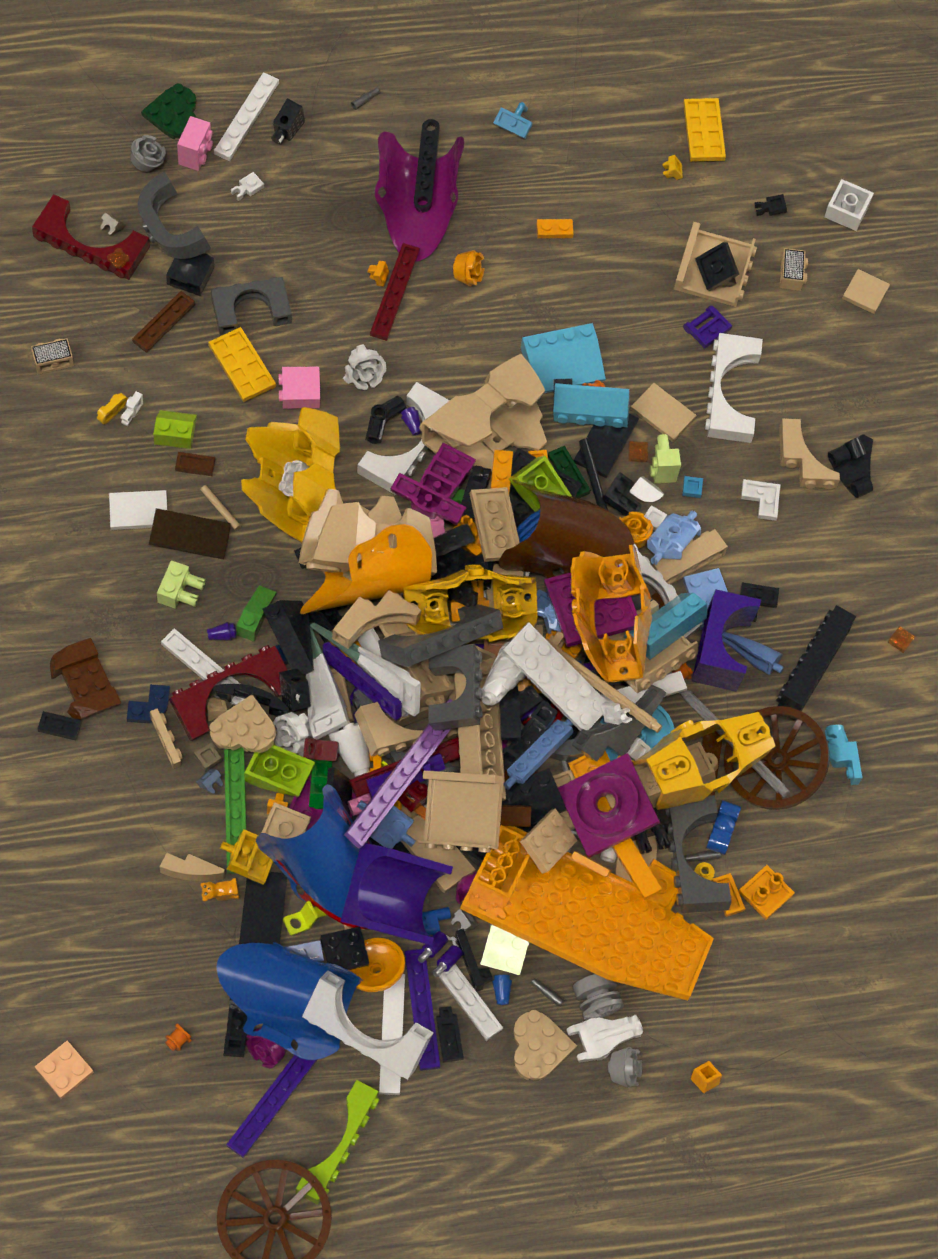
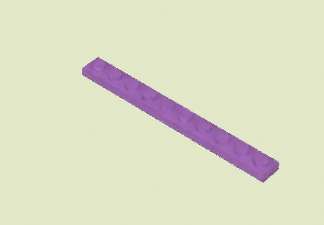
[344,699,452,849]

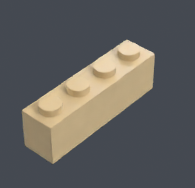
[652,529,728,585]

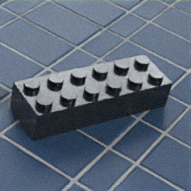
[776,605,856,720]

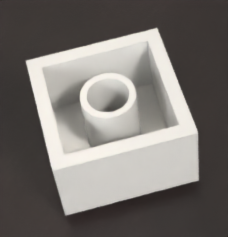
[824,179,874,231]

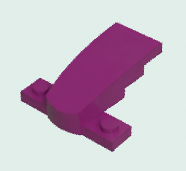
[390,443,476,525]

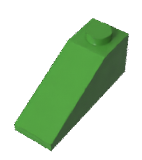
[236,585,277,642]

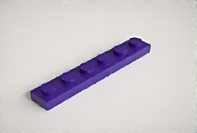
[322,642,402,721]
[404,949,440,1071]
[226,1055,318,1158]

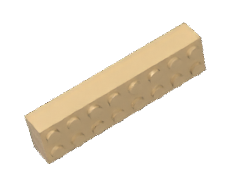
[454,644,506,801]

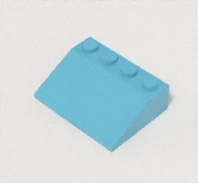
[521,323,606,393]

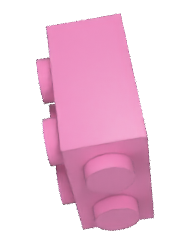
[278,367,320,409]

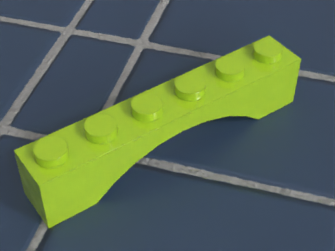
[296,1080,380,1205]

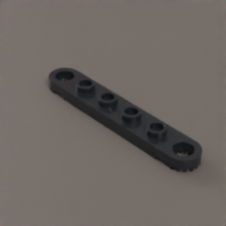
[414,119,440,212]

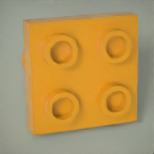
[738,865,795,920]

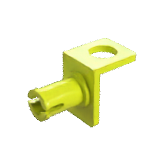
[283,901,328,936]

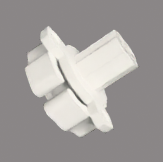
[343,344,386,390]
[273,712,313,757]

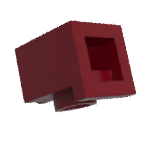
[398,780,428,813]

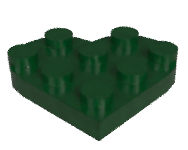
[141,83,197,139]

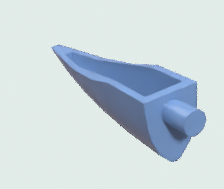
[722,632,784,675]

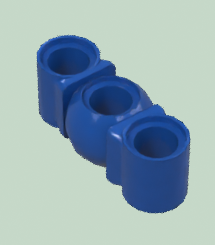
[706,800,741,855]

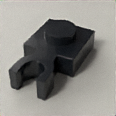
[754,194,787,216]

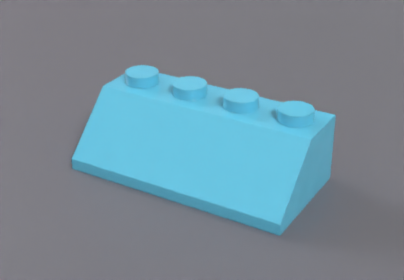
[553,383,629,428]
[624,593,707,659]

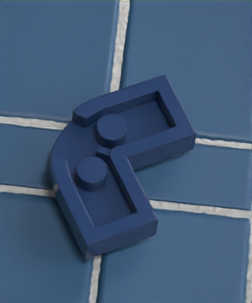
[127,684,170,723]

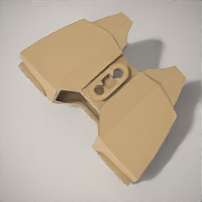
[419,354,547,479]
[299,489,437,576]

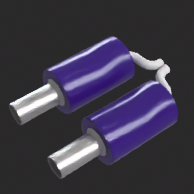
[418,931,463,977]

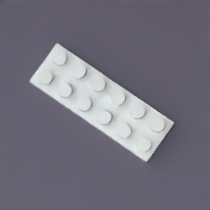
[501,622,606,731]

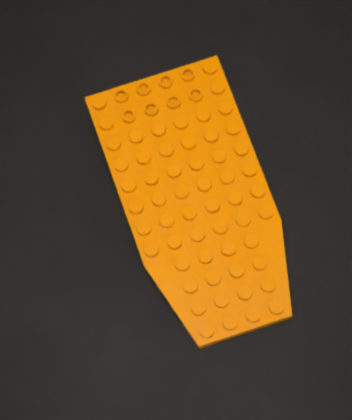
[460,825,714,1001]

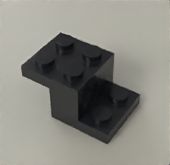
[430,547,494,590]

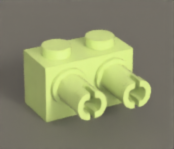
[650,434,681,483]
[157,561,206,609]

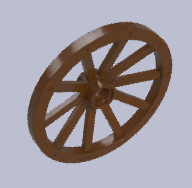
[724,706,830,810]
[217,1160,332,1259]

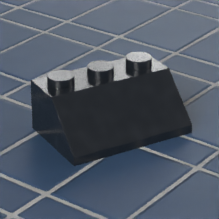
[502,768,567,830]

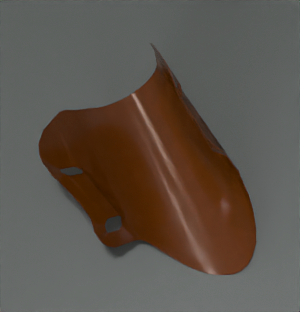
[499,480,634,578]

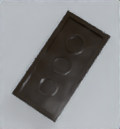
[149,508,231,560]

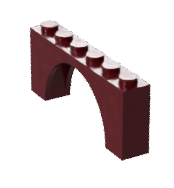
[32,194,150,280]
[169,645,293,741]

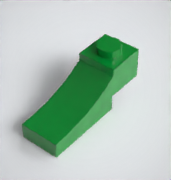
[309,760,332,809]

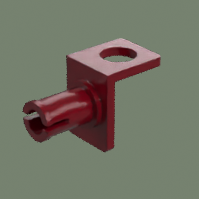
[303,738,339,761]

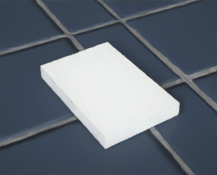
[109,490,167,530]

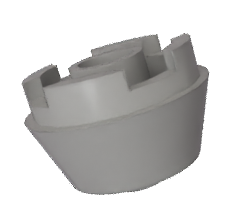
[130,135,166,172]
[608,1047,642,1088]

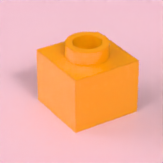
[691,1061,722,1093]

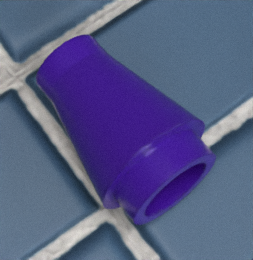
[401,407,422,436]
[207,622,237,641]

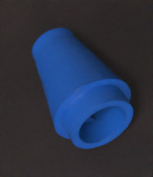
[492,975,512,1005]

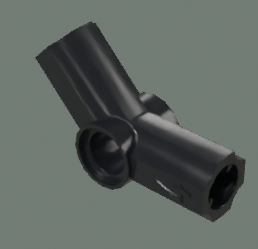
[365,396,407,444]

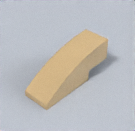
[160,853,225,882]

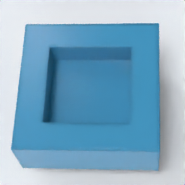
[682,476,703,498]

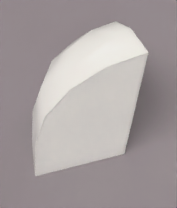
[630,476,664,502]

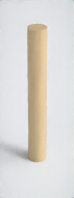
[200,485,241,530]

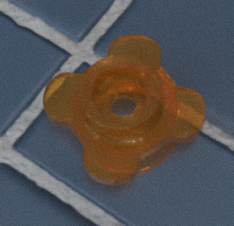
[107,248,129,268]

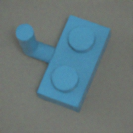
[493,102,533,139]

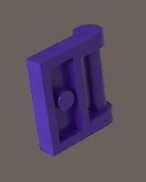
[683,305,732,349]

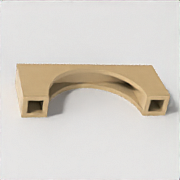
[354,683,458,757]

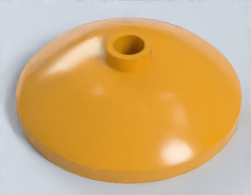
[349,938,405,992]

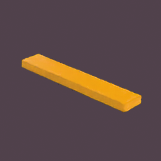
[598,796,662,900]

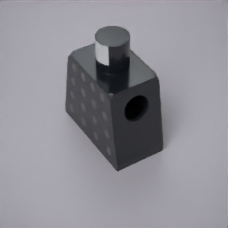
[271,98,305,144]
[279,668,311,711]

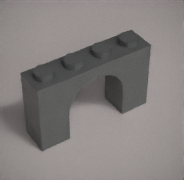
[211,277,292,336]
[429,644,483,731]

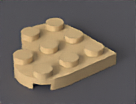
[209,695,277,753]
[513,1010,577,1080]

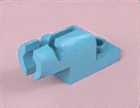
[825,725,862,785]

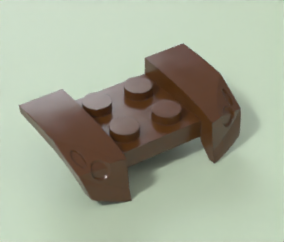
[50,638,121,720]

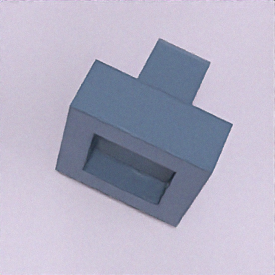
[196,769,223,793]

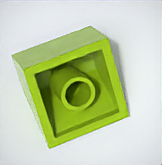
[153,410,197,449]

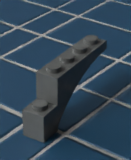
[572,685,666,761]

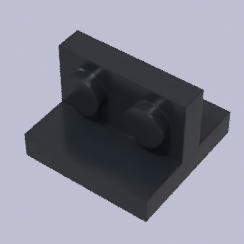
[695,242,740,291]

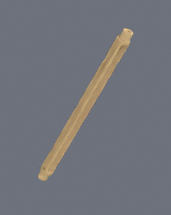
[546,639,662,733]

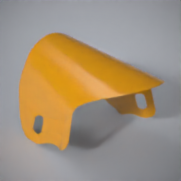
[300,524,432,614]

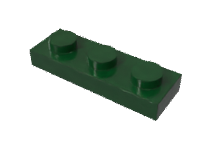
[548,445,591,498]

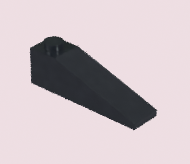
[262,600,314,676]

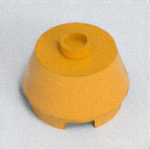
[453,250,485,286]
[619,512,653,549]

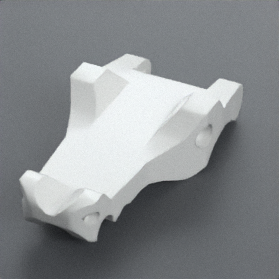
[566,1015,643,1062]

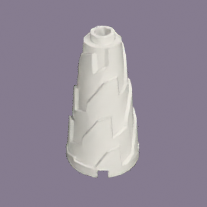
[481,641,526,706]

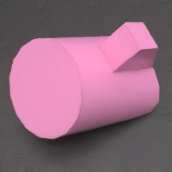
[348,793,371,816]

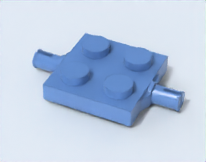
[356,800,416,849]

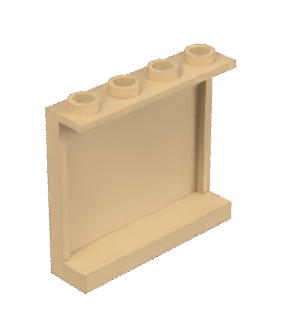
[674,222,757,307]
[600,600,698,694]
[418,771,504,852]

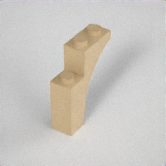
[779,418,840,489]
[332,590,421,649]

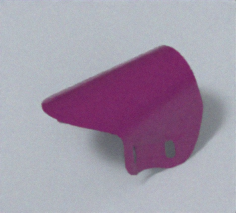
[375,131,464,262]

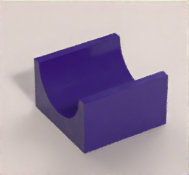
[692,589,761,692]
[341,843,453,946]

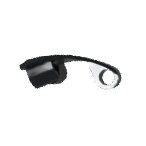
[828,434,873,498]

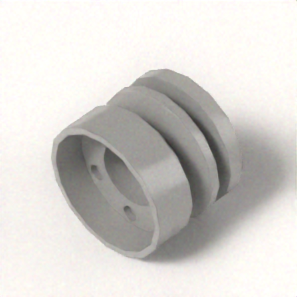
[573,974,624,1020]

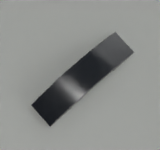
[213,684,289,716]
[499,684,521,740]
[503,700,558,771]
[223,998,247,1057]

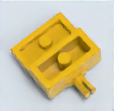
[220,829,273,885]

